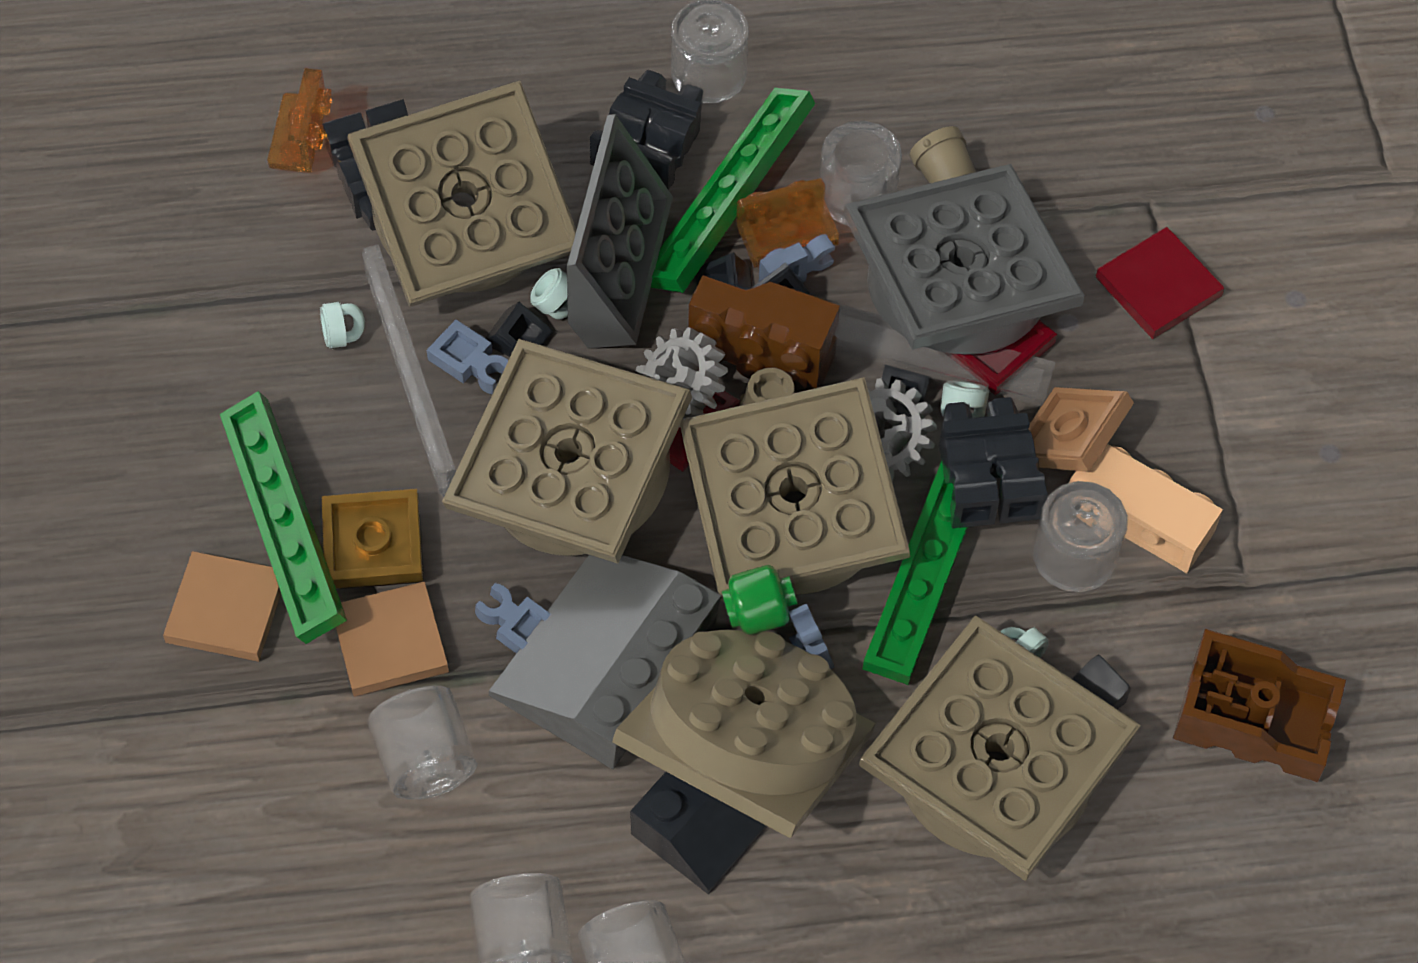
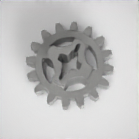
[635,327,728,427]
[868,378,937,481]

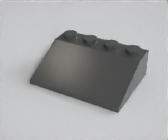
[567,114,673,348]
[489,555,721,770]

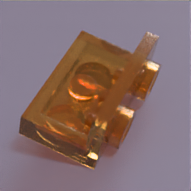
[267,68,332,173]
[737,178,839,268]

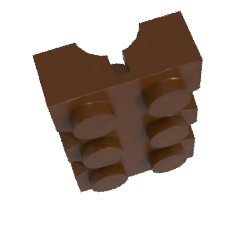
[688,276,840,393]
[1173,629,1346,782]

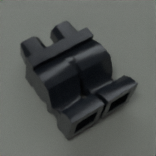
[590,70,704,190]
[322,99,408,231]
[939,397,1048,529]

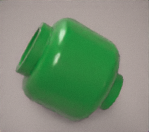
[722,565,798,635]

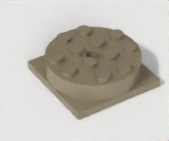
[348,81,576,307]
[442,339,692,564]
[680,377,910,601]
[859,615,1141,881]
[612,630,876,838]

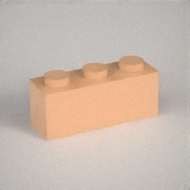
[1064,444,1223,573]

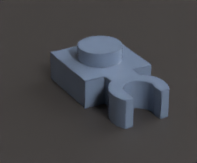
[759,234,835,282]
[426,319,508,394]
[475,583,551,653]
[789,604,835,669]

